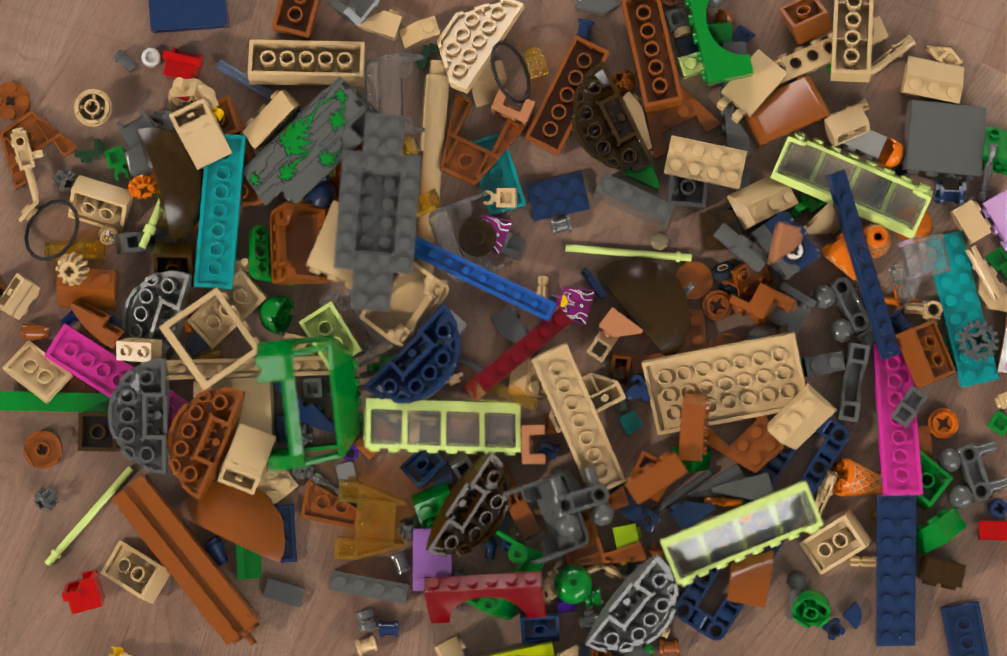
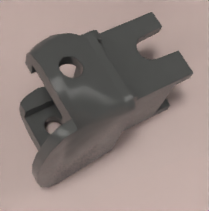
[117,107,165,177]

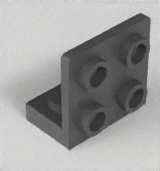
[327,0,380,26]
[769,282,817,334]

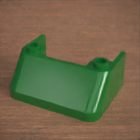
[465,528,545,620]

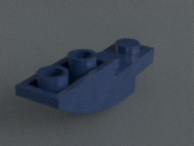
[274,381,336,433]

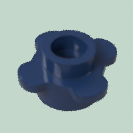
[822,617,845,640]

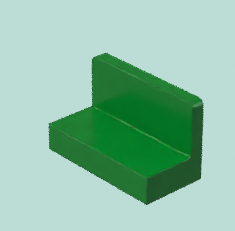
[236,544,262,580]

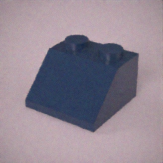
[668,500,716,530]

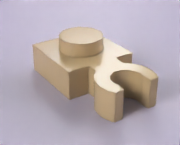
[483,188,517,208]

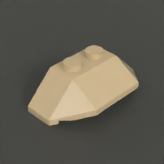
[549,373,626,433]

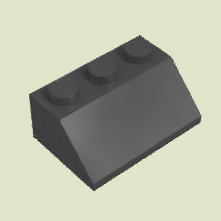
[667,175,708,210]

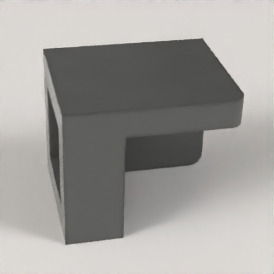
[500,232,526,261]

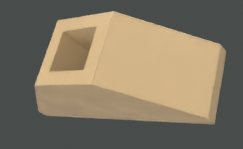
[976,264,1007,314]

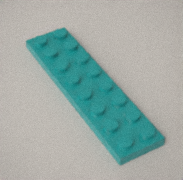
[194,134,246,290]
[923,231,999,388]

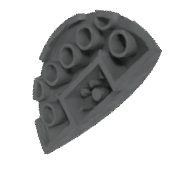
[122,270,192,364]
[108,358,170,474]
[584,554,678,653]

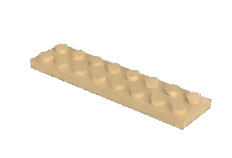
[530,343,626,496]

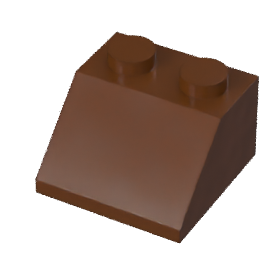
[779,0,833,45]

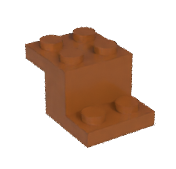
[729,283,798,325]

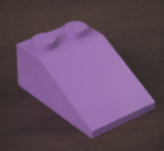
[413,528,452,591]

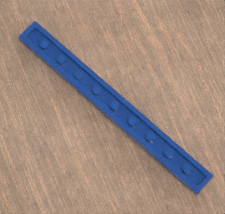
[414,235,558,321]

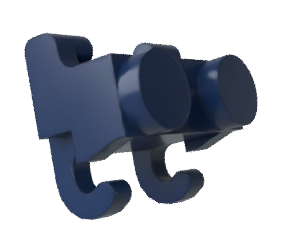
[933,178,967,205]
[624,375,650,402]

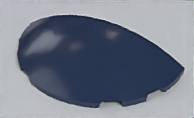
[363,304,461,404]

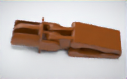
[501,459,541,540]

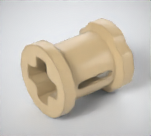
[355,634,378,656]

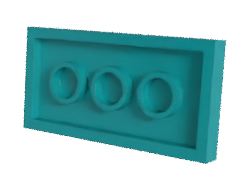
[472,133,526,216]

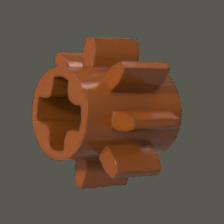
[613,69,636,94]

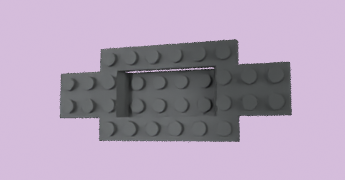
[334,113,422,312]

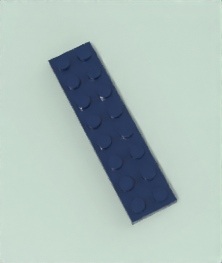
[876,494,916,646]

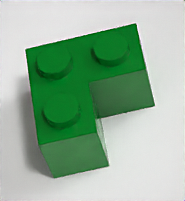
[916,506,967,555]

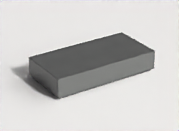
[263,578,305,607]

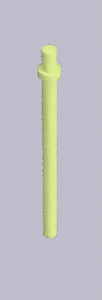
[565,244,692,263]
[44,466,134,566]

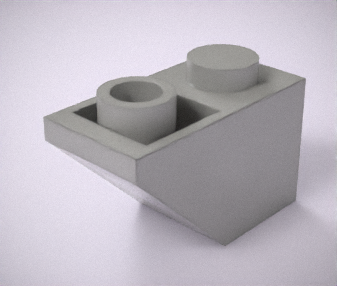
[841,130,887,161]

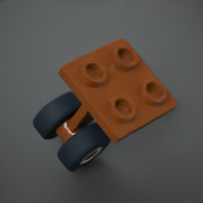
[712,252,772,301]

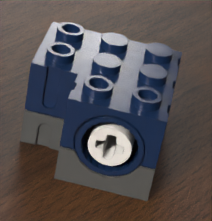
[748,210,819,283]

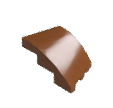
[726,550,774,608]

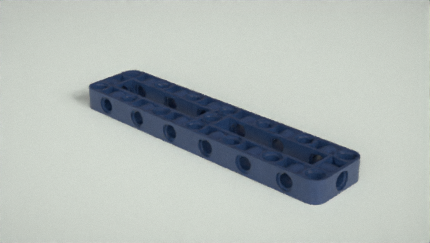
[674,417,849,641]

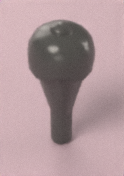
[786,571,809,620]

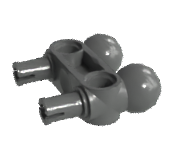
[812,275,871,343]
[937,440,1007,509]
[549,465,614,537]

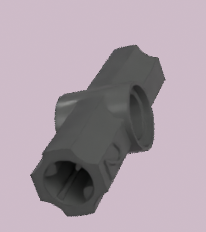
[713,223,768,273]

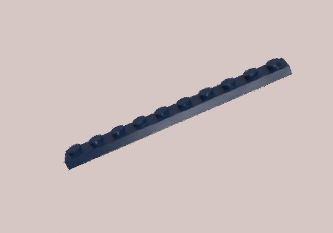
[825,169,901,360]

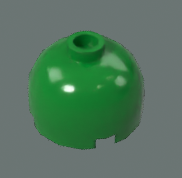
[258,296,294,335]
[554,565,592,604]
[792,589,831,628]

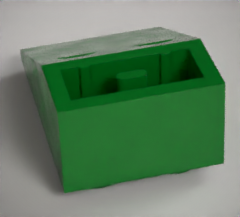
[411,482,450,528]

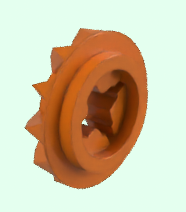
[128,175,157,200]
[927,408,959,439]

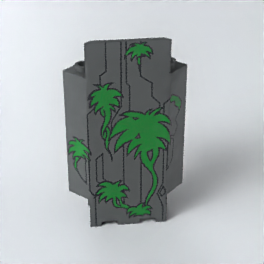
[243,76,381,206]

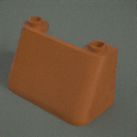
[743,74,831,149]
[270,202,330,285]

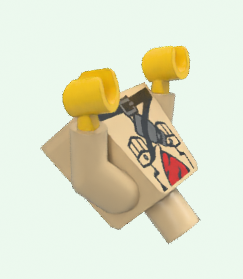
[168,77,224,121]

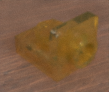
[522,47,549,79]

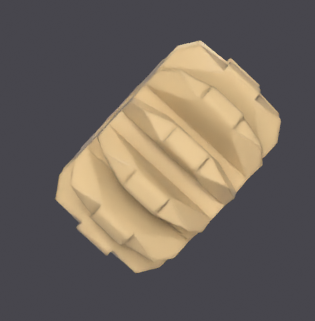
[55,252,90,286]

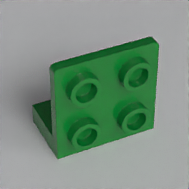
[982,126,1007,175]

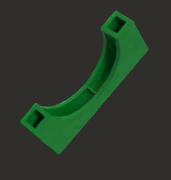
[684,0,754,86]

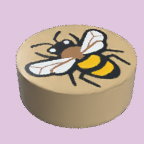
[98,225,118,245]

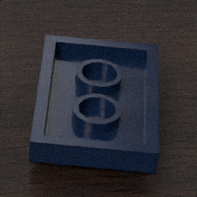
[526,172,590,222]

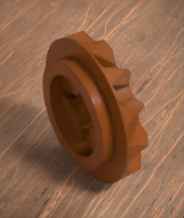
[702,290,732,321]

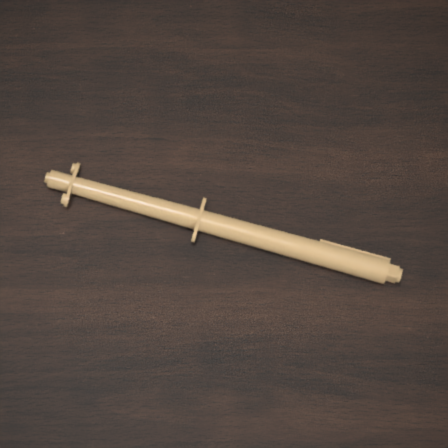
[384,60,450,442]

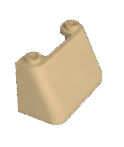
[359,261,449,348]

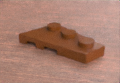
[300,480,361,529]

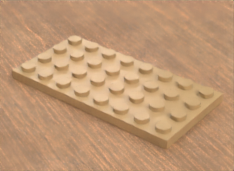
[642,332,806,435]

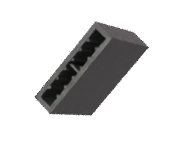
[901,100,987,181]
[593,172,675,229]

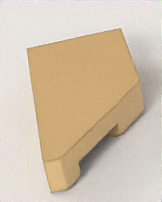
[925,45,963,66]

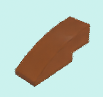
[70,298,126,349]

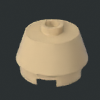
[74,89,112,127]

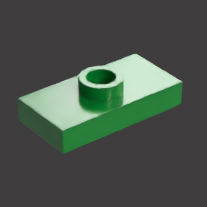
[693,22,732,43]

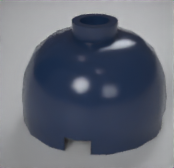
[302,174,337,208]

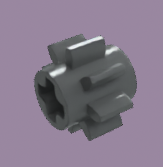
[53,168,77,193]
[300,422,313,446]
[291,456,315,479]
[34,487,59,511]
[397,517,421,541]
[579,609,599,634]

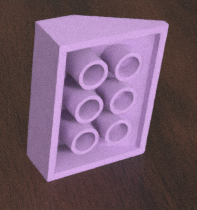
[980,190,1007,251]

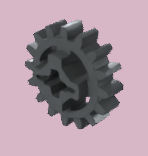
[956,320,999,362]

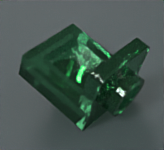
[415,43,441,71]
[75,138,105,163]

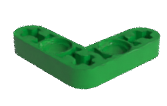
[248,225,296,286]

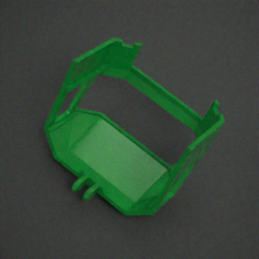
[256,335,364,471]

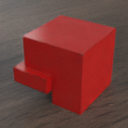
[162,47,204,80]
[62,569,105,614]

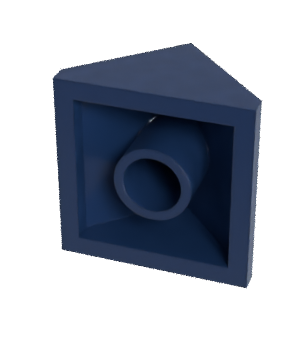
[399,441,447,489]
[520,611,560,644]

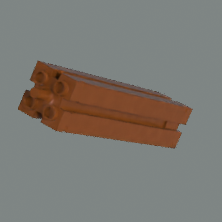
[111,474,262,646]

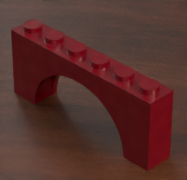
[464,307,572,402]
[424,571,547,624]

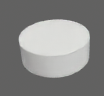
[141,48,161,68]

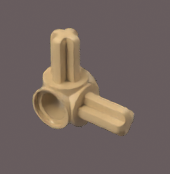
[904,300,943,324]

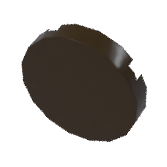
[458,218,496,257]

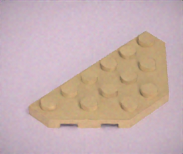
[437,0,525,94]

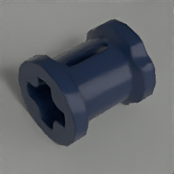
[575,18,595,41]
[890,308,913,333]
[537,437,561,460]
[988,499,1007,517]
[379,620,399,638]

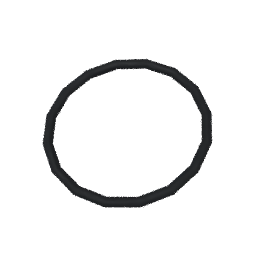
[490,41,531,104]
[24,199,80,261]

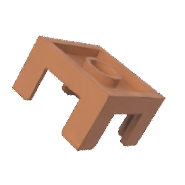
[491,88,535,128]
[521,425,545,464]

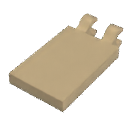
[716,49,788,123]

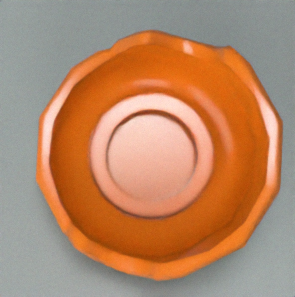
[878,138,904,169]

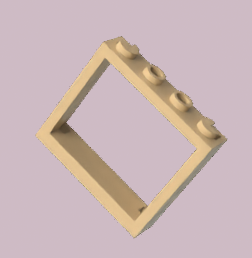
[159,287,260,391]

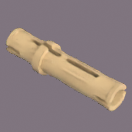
[870,35,916,78]
[965,245,1003,302]
[806,470,839,523]

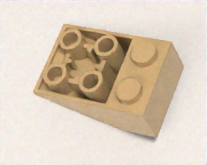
[169,98,232,170]
[217,422,277,495]

